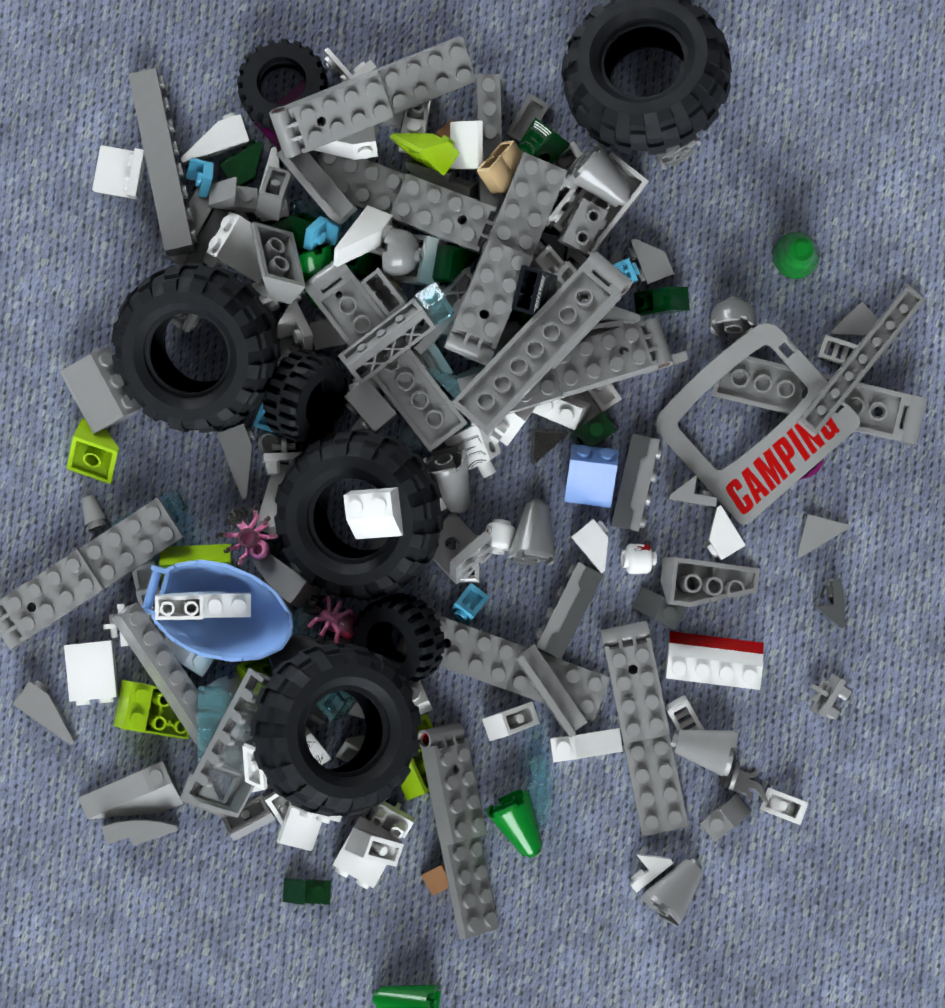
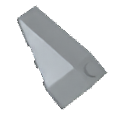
[233,529,322,608]
[660,557,760,607]
[78,760,183,819]

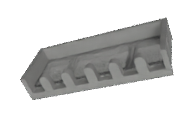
[183,668,271,818]

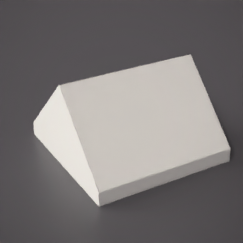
[450,121,483,170]

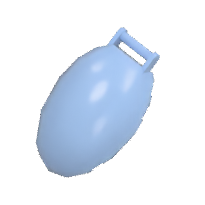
[141,560,293,662]

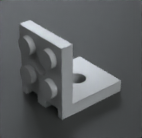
[432,512,492,585]

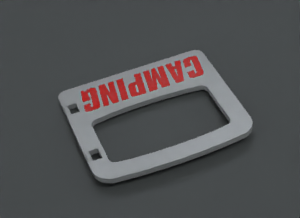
[656,323,860,525]

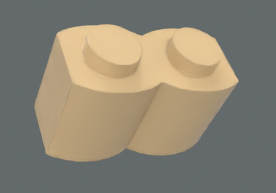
[477,140,523,194]

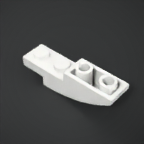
[155,591,251,620]

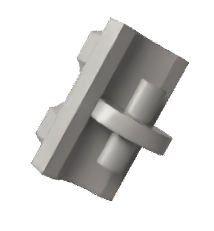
[810,674,852,719]

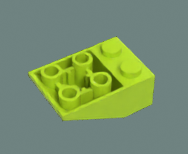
[113,679,189,739]

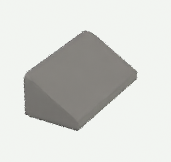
[221,794,276,841]

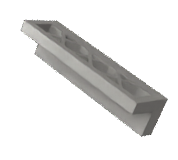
[276,150,358,226]
[401,268,473,356]
[338,298,436,385]
[514,644,587,738]

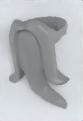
[720,761,768,802]

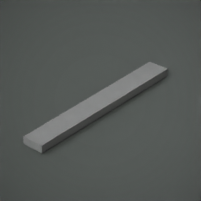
[796,284,926,437]

